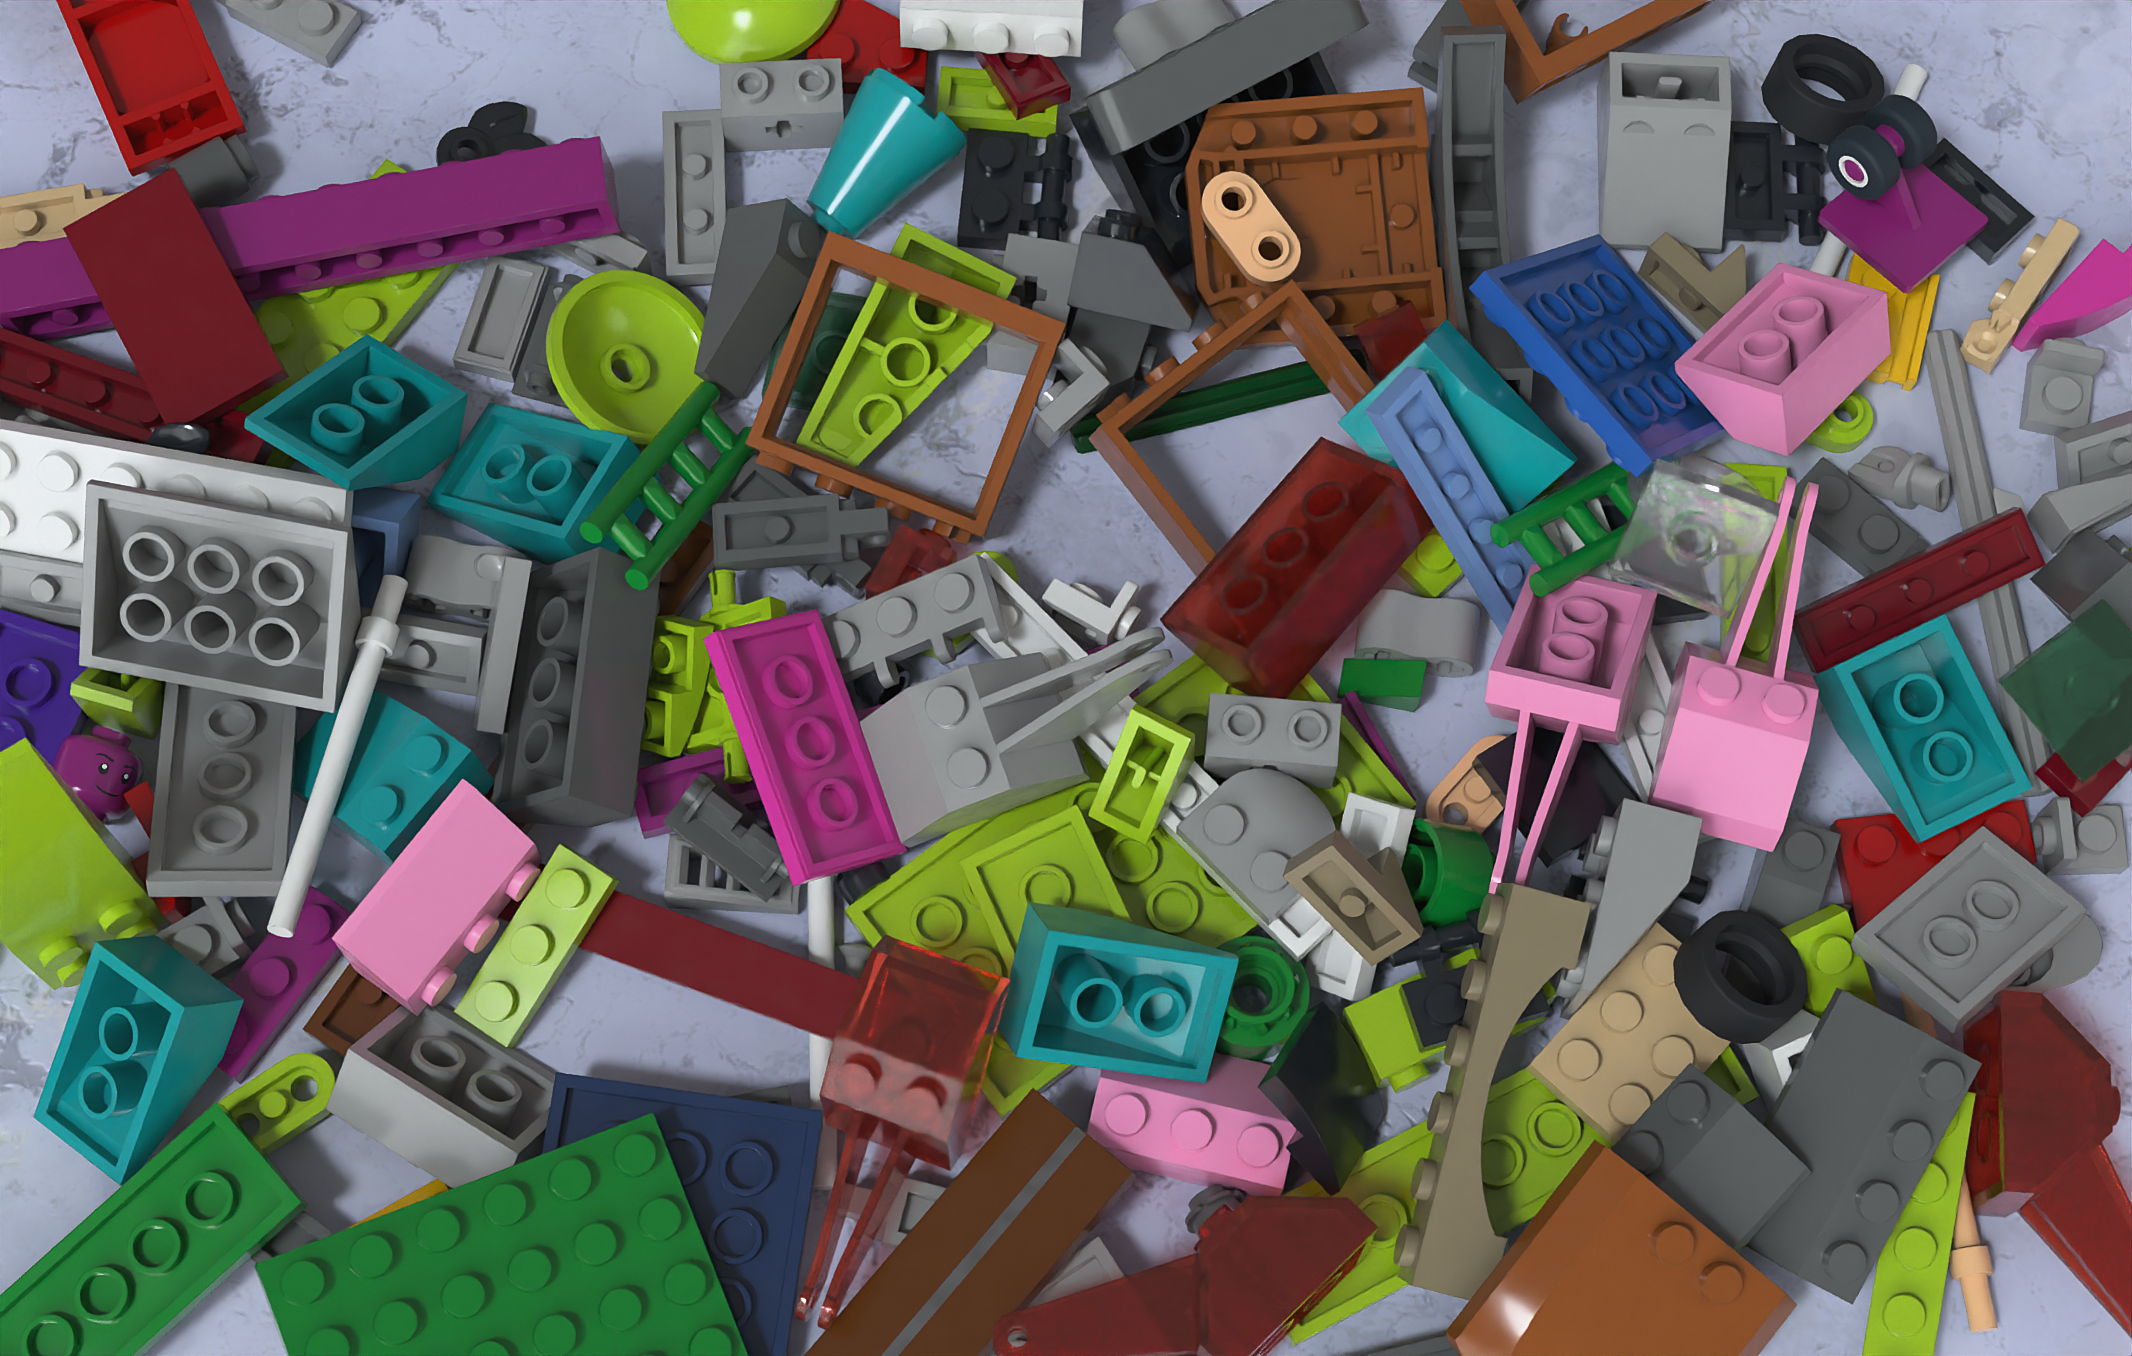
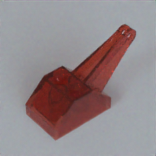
[795,935,1011,1331]
[1963,990,2132,1339]
[993,1196,1378,1356]

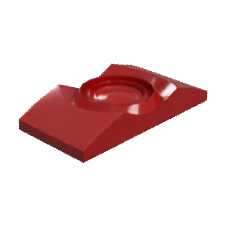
[56,0,247,177]

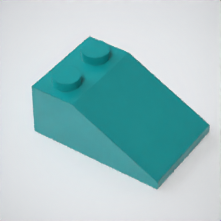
[1338,319,1578,515]
[244,334,468,491]
[425,402,662,566]
[1812,614,2033,843]
[293,688,495,866]
[997,902,1239,1083]
[33,935,244,1186]

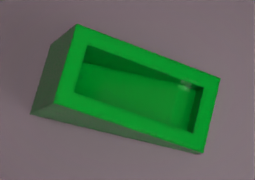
[1337,658,1427,713]

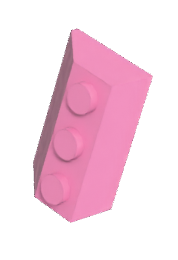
[1675,262,1891,457]
[332,779,542,1016]
[1086,1052,1296,1202]

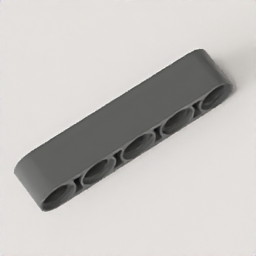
[1085,0,1370,155]

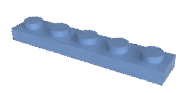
[1365,366,1536,636]

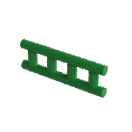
[579,381,756,590]
[1490,461,1720,597]

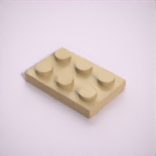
[1526,922,1738,1146]

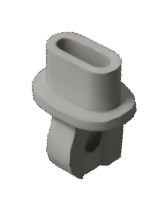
[1848,446,1950,512]

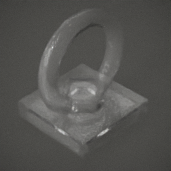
[1608,453,1780,619]

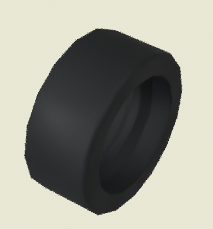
[1761,34,1885,146]
[1673,910,1808,1044]

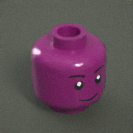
[52,726,144,826]

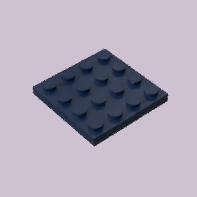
[542,1072,825,1356]

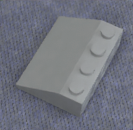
[79,479,362,713]

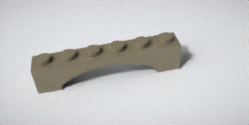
[1393,883,1591,1301]

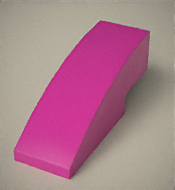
[2011,238,2132,352]

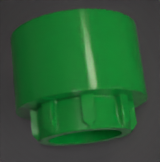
[1401,817,1497,928]
[1215,936,1310,1061]

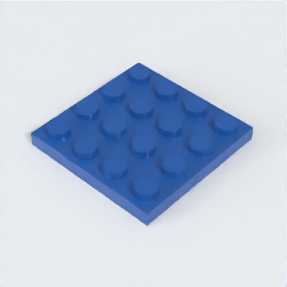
[1469,234,1730,478]

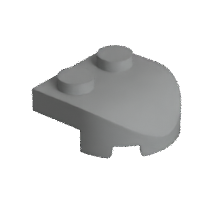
[1176,768,1336,926]

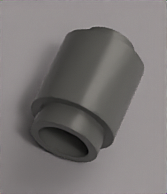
[167,134,261,210]

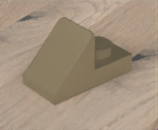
[1638,232,1747,334]
[1283,830,1424,966]

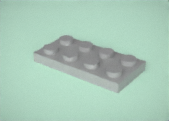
[146,682,299,897]

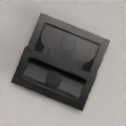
[1472,727,1640,868]
[1258,1001,1385,1196]

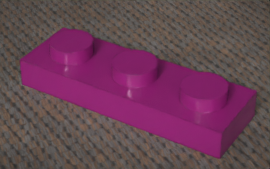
[216,885,352,1084]

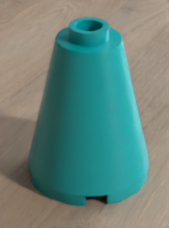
[806,67,968,239]

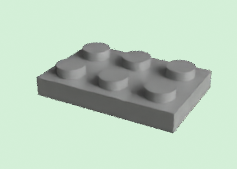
[1851,826,2087,1034]

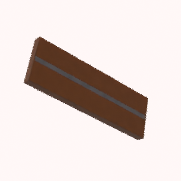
[804,1088,1137,1356]

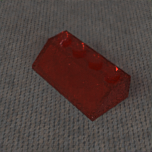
[1160,437,1435,699]

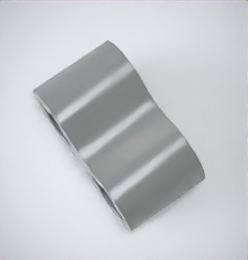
[1112,0,1235,71]
[402,535,529,624]
[1354,588,1481,678]

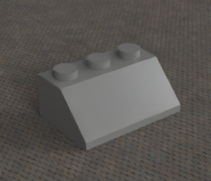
[326,1004,555,1188]

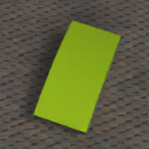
[640,615,714,757]

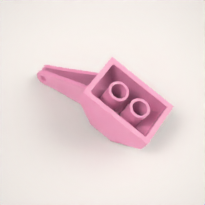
[1647,476,1819,852]
[1485,563,1658,894]

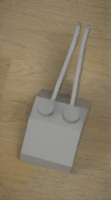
[859,627,1174,848]

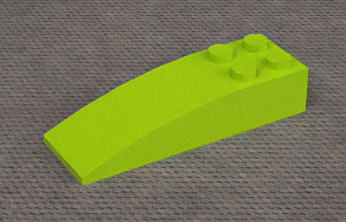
[0,737,168,991]

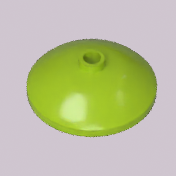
[666,0,841,65]
[546,270,721,449]

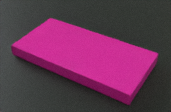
[703,609,907,887]

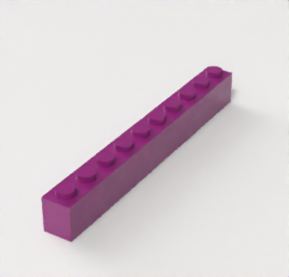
[0,136,621,341]

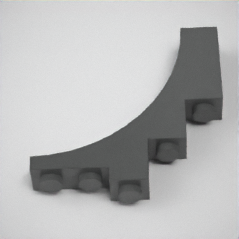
[1429,25,1533,408]

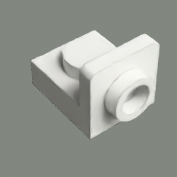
[1041,577,1143,649]

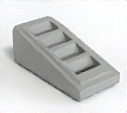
[2027,473,2132,554]
[664,834,801,915]

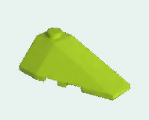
[795,222,1017,468]

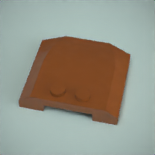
[1184,87,1447,350]
[1445,1140,1797,1356]

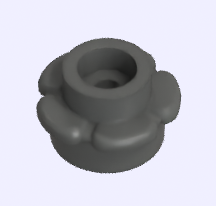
[1185,1185,1247,1246]

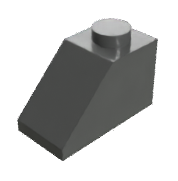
[1052,308,1159,415]

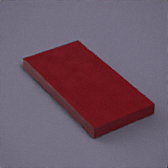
[63,167,289,426]

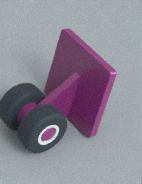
[1818,94,1988,294]

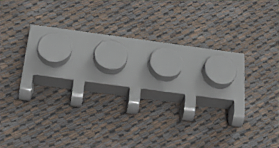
[822,554,1008,688]

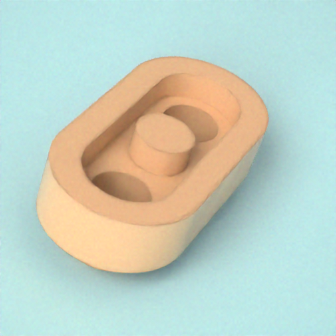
[1200,171,1301,287]
[1422,735,1507,835]

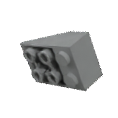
[1597,51,1732,253]
[1554,798,1703,1020]

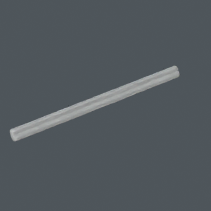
[1923,329,2052,797]

